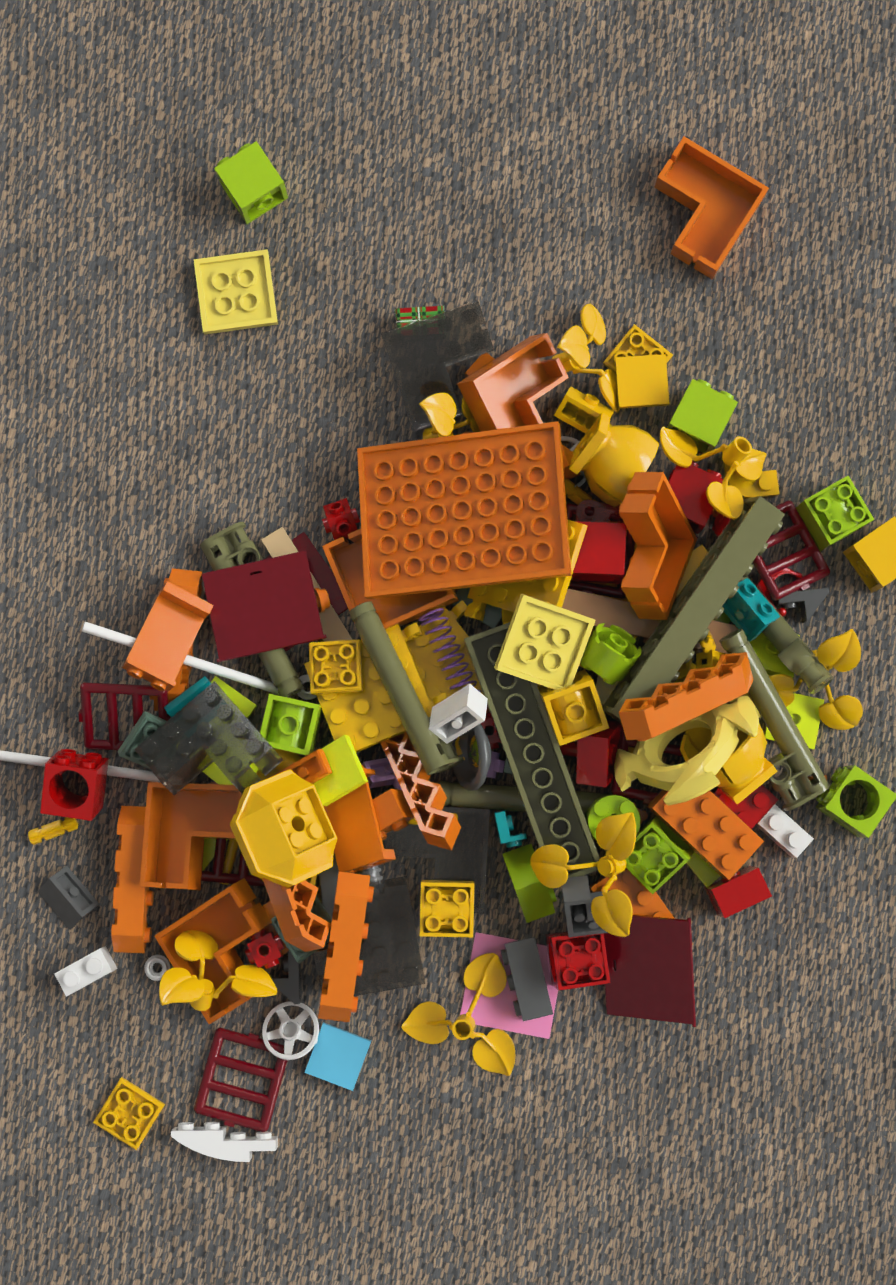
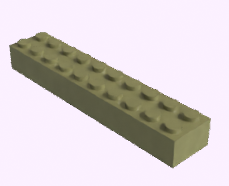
[602,496,785,725]
[464,622,600,878]

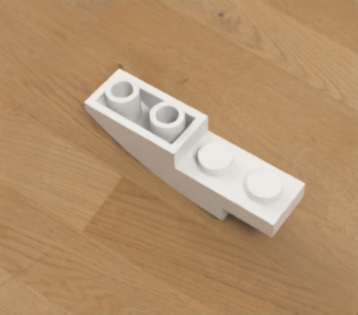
[171,1122,278,1162]

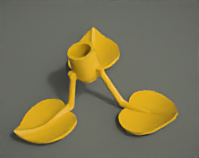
[552,303,620,413]
[419,393,481,439]
[660,426,767,520]
[769,629,863,730]
[530,812,636,937]
[159,930,277,1011]
[401,953,516,1076]

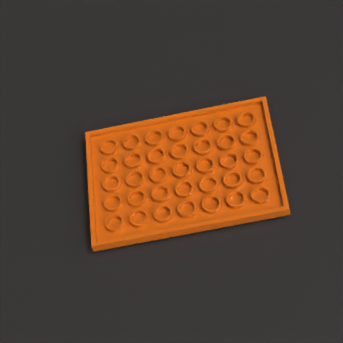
[357,421,572,599]

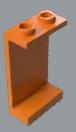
[122,581,214,691]
[324,765,396,873]

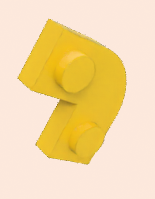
[722,452,780,498]

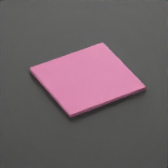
[460,932,558,1039]

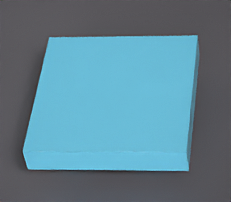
[304,1022,372,1091]

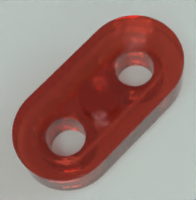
[575,499,624,523]

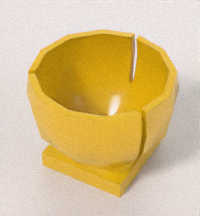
[569,412,659,507]
[680,724,778,804]

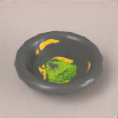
[452,724,491,791]

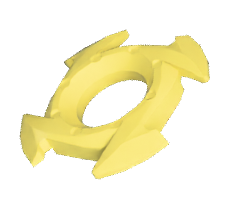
[614,696,759,806]

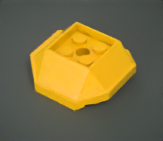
[230,769,337,888]

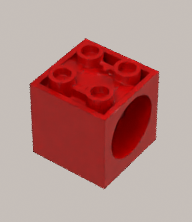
[668,461,723,534]
[572,521,627,583]
[40,749,109,821]
[545,931,610,990]

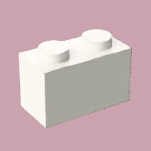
[429,684,488,744]
[756,804,814,858]
[54,946,118,997]

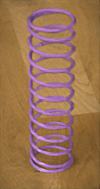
[418,608,481,693]

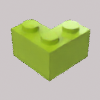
[502,844,557,923]

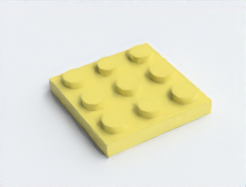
[194,249,278,335]
[494,594,596,690]

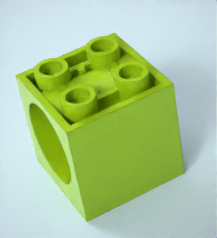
[214,141,288,224]
[667,379,738,454]
[796,476,875,551]
[258,694,323,756]
[816,765,896,838]
[625,815,694,894]

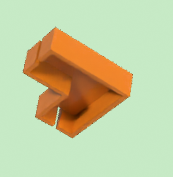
[654,136,769,280]
[457,333,569,432]
[619,472,697,620]
[322,529,459,630]
[139,782,249,890]
[154,878,272,1024]

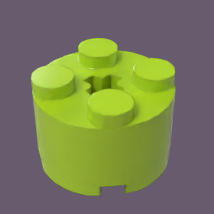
[580,623,642,685]
[585,795,641,842]

